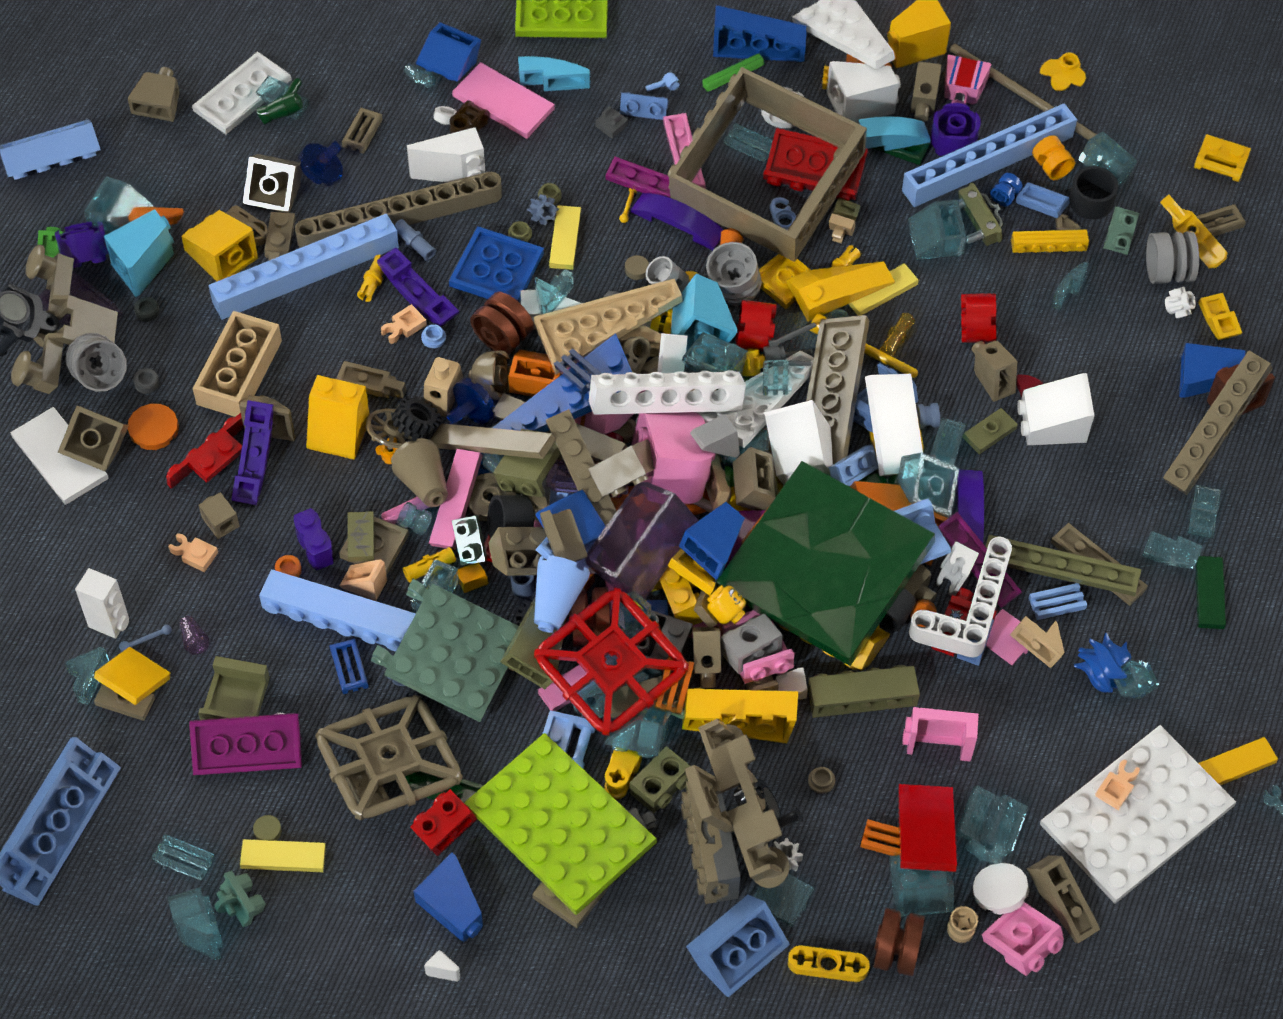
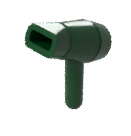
[256,78,303,125]

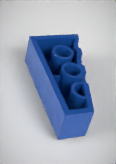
[713,5,807,62]

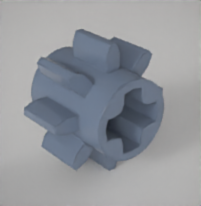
[527,194,559,225]

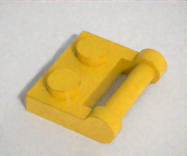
[1194,134,1251,182]

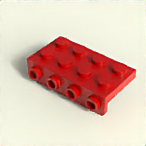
[763,128,868,201]

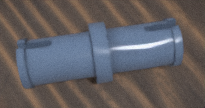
[394,219,436,261]

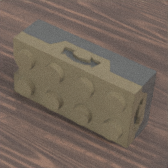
[681,781,740,904]

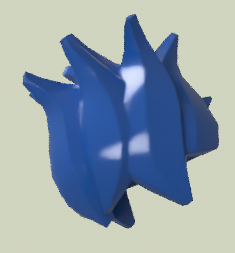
[1074,633,1132,692]

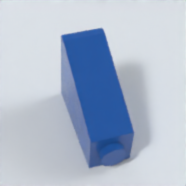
[1179,343,1245,398]
[679,502,745,580]
[414,853,483,943]

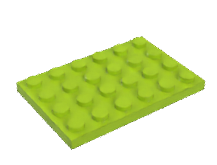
[464,733,657,915]

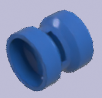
[990,173,1023,206]

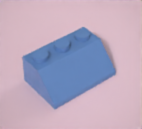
[686,895,790,997]

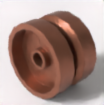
[470,292,534,355]
[569,587,610,646]
[874,908,925,976]

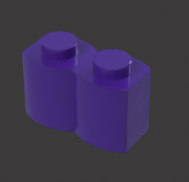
[294,508,334,570]

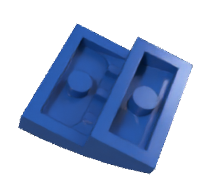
[535,490,610,546]

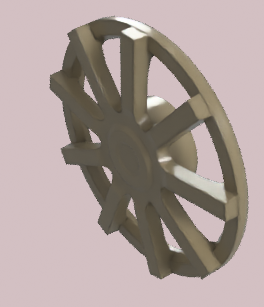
[365,409,418,450]

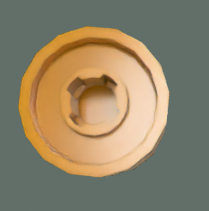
[1032,135,1076,180]

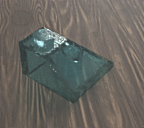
[897,453,959,517]

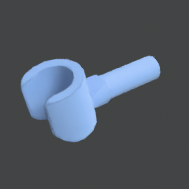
[646,72,679,92]

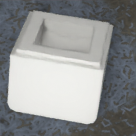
[776,667,808,699]
[424,951,460,981]

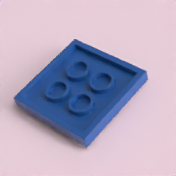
[449,226,544,302]

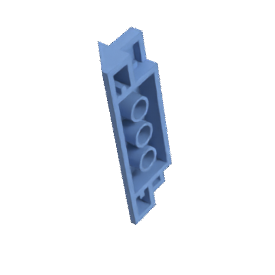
[0,737,121,906]

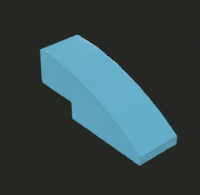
[518,56,590,91]
[858,117,930,151]

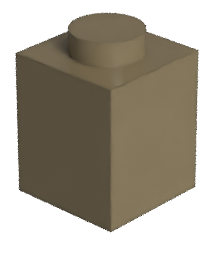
[199,492,240,539]

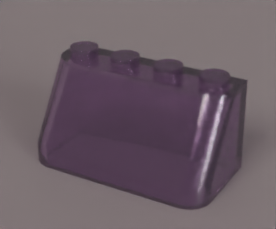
[585,482,699,605]

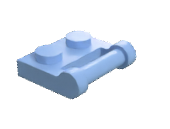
[542,710,595,768]

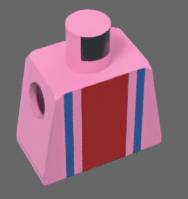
[944,54,991,105]

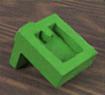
[38,227,64,258]

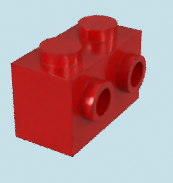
[410,789,477,857]

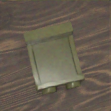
[493,429,563,498]
[198,656,270,720]

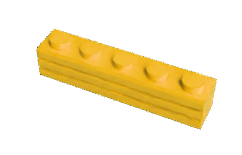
[1011,230,1089,253]

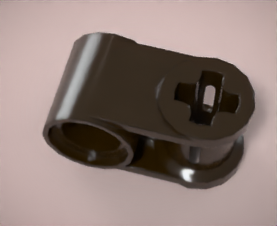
[449,100,490,134]

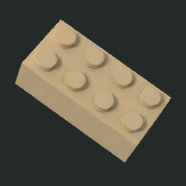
[193,311,282,417]

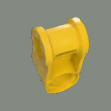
[604,744,643,799]

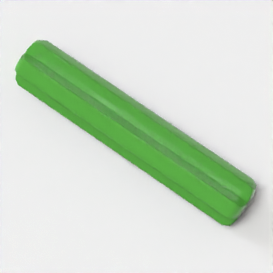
[702,53,764,92]

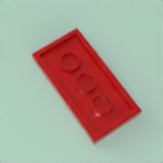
[898,784,957,872]

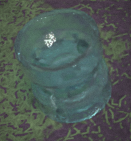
[397,502,432,536]

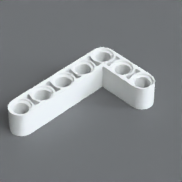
[909,537,1012,657]

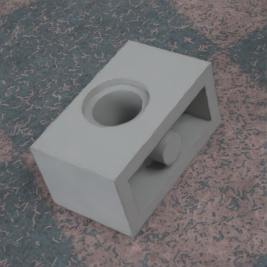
[720,614,782,674]

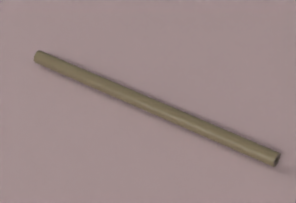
[950,43,1104,147]

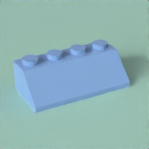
[0,120,100,180]

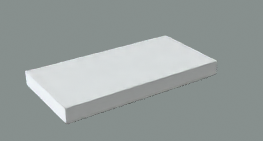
[192,52,291,135]
[865,374,926,476]
[10,407,109,505]

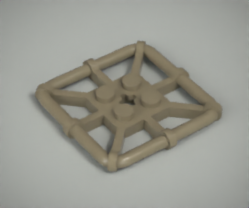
[315,694,463,820]

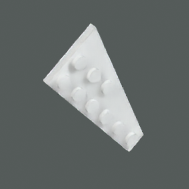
[792,0,895,69]
[697,351,814,448]

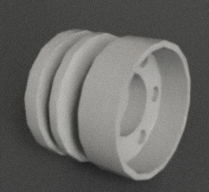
[1146,231,1199,284]
[706,242,762,306]
[66,333,127,392]

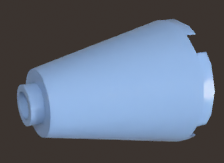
[534,556,590,633]

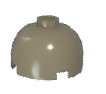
[469,351,511,400]

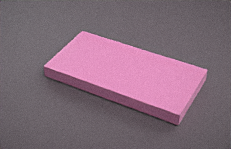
[452,62,555,139]

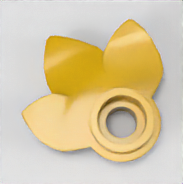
[1040,53,1086,91]

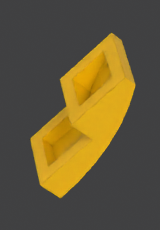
[1198,293,1242,340]

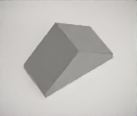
[690,414,740,458]

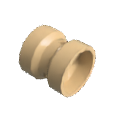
[947,906,978,943]

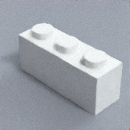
[75,568,129,639]

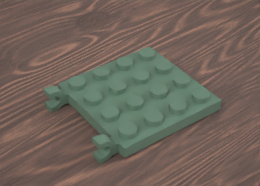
[371,579,519,722]

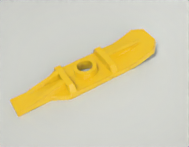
[1160,195,1228,268]

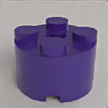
[931,103,981,156]
[55,221,108,268]

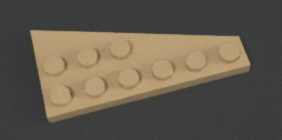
[534,279,682,375]

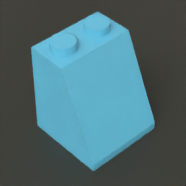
[104,209,174,297]
[671,274,737,363]

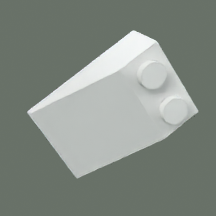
[407,128,485,182]

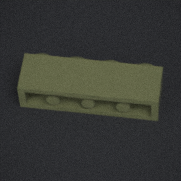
[808,665,920,718]

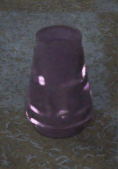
[179,616,209,655]

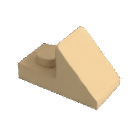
[1010,616,1064,668]

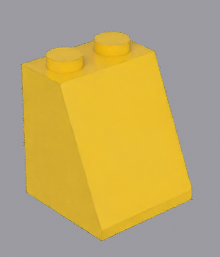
[887,0,951,68]
[181,210,258,281]
[306,375,370,460]

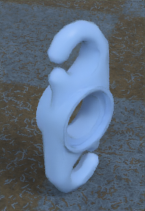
[769,197,796,230]

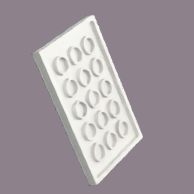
[1040,725,1236,904]

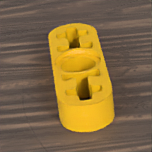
[788,946,870,982]

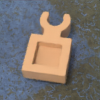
[381,304,427,344]
[169,534,218,572]
[1095,759,1140,811]

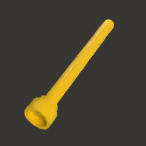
[809,313,918,378]

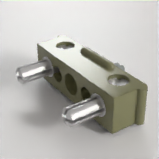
[947,183,1003,246]

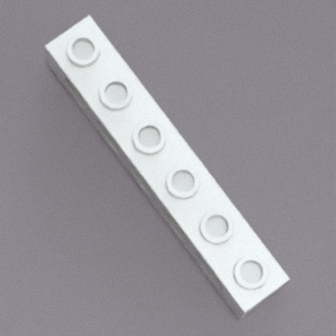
[589,370,746,415]

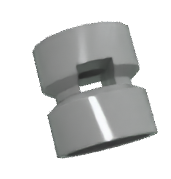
[645,256,690,293]

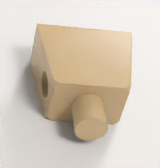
[424,357,464,418]

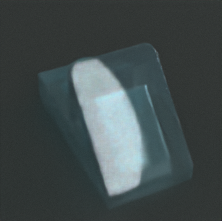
[535,269,573,315]
[65,647,109,705]

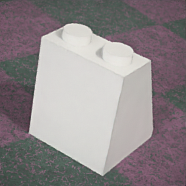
[826,61,901,123]
[1017,373,1094,445]
[765,400,833,486]

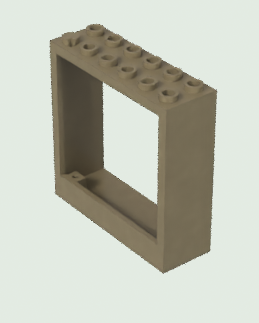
[668,67,867,262]

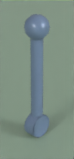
[119,625,172,652]

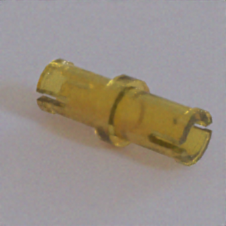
[880,313,915,357]

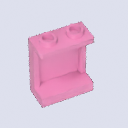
[721,610,794,684]
[902,707,978,761]

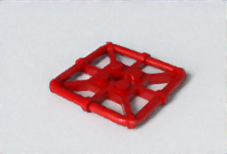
[534,588,689,736]

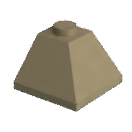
[239,395,295,441]

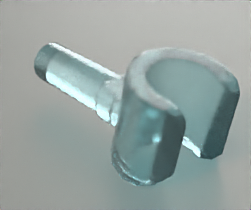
[1264,785,1283,816]

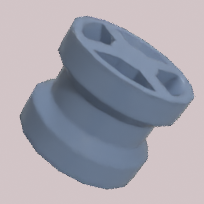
[916,402,940,429]

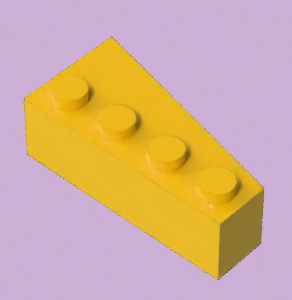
[682,688,798,743]

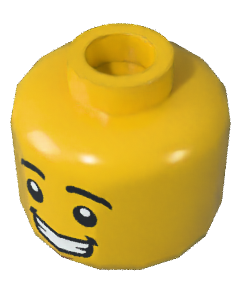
[706,585,746,624]

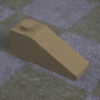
[1027,855,1101,943]

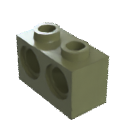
[630,746,690,814]

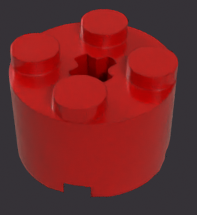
[961,293,996,343]
[735,300,777,352]

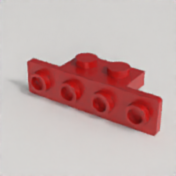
[166,413,244,489]

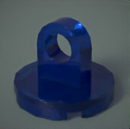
[298,141,343,186]
[446,378,495,424]

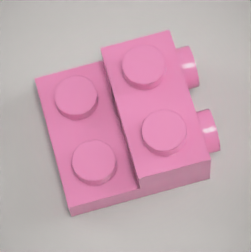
[982,902,1064,976]

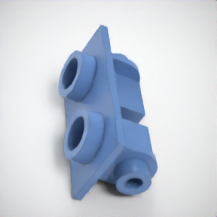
[620,92,669,120]

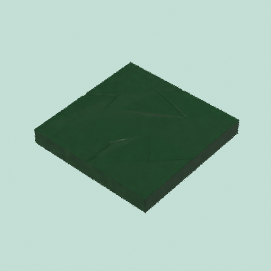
[716,461,935,666]

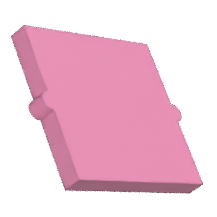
[986,609,1028,665]

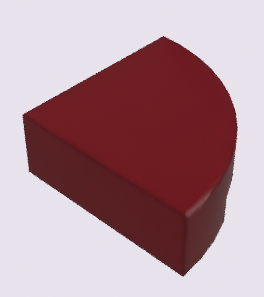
[1016,374,1043,397]

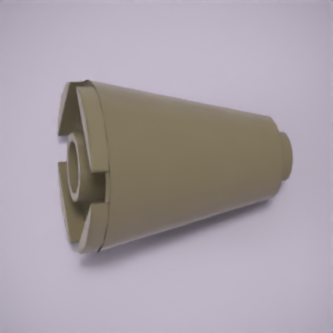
[391,438,448,507]

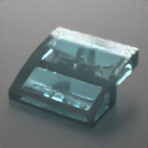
[955,785,1028,855]

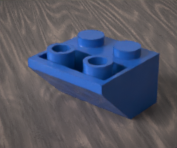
[416,22,481,82]

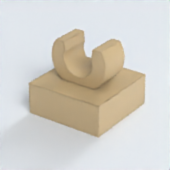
[829,213,855,244]

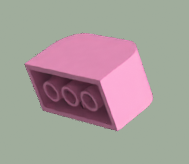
[631,412,716,504]

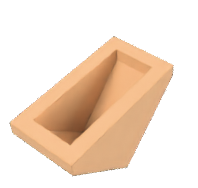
[340,559,387,601]

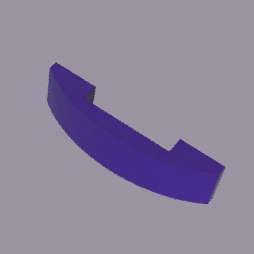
[631,193,723,250]
[377,247,459,327]
[231,400,273,505]
[956,469,984,543]

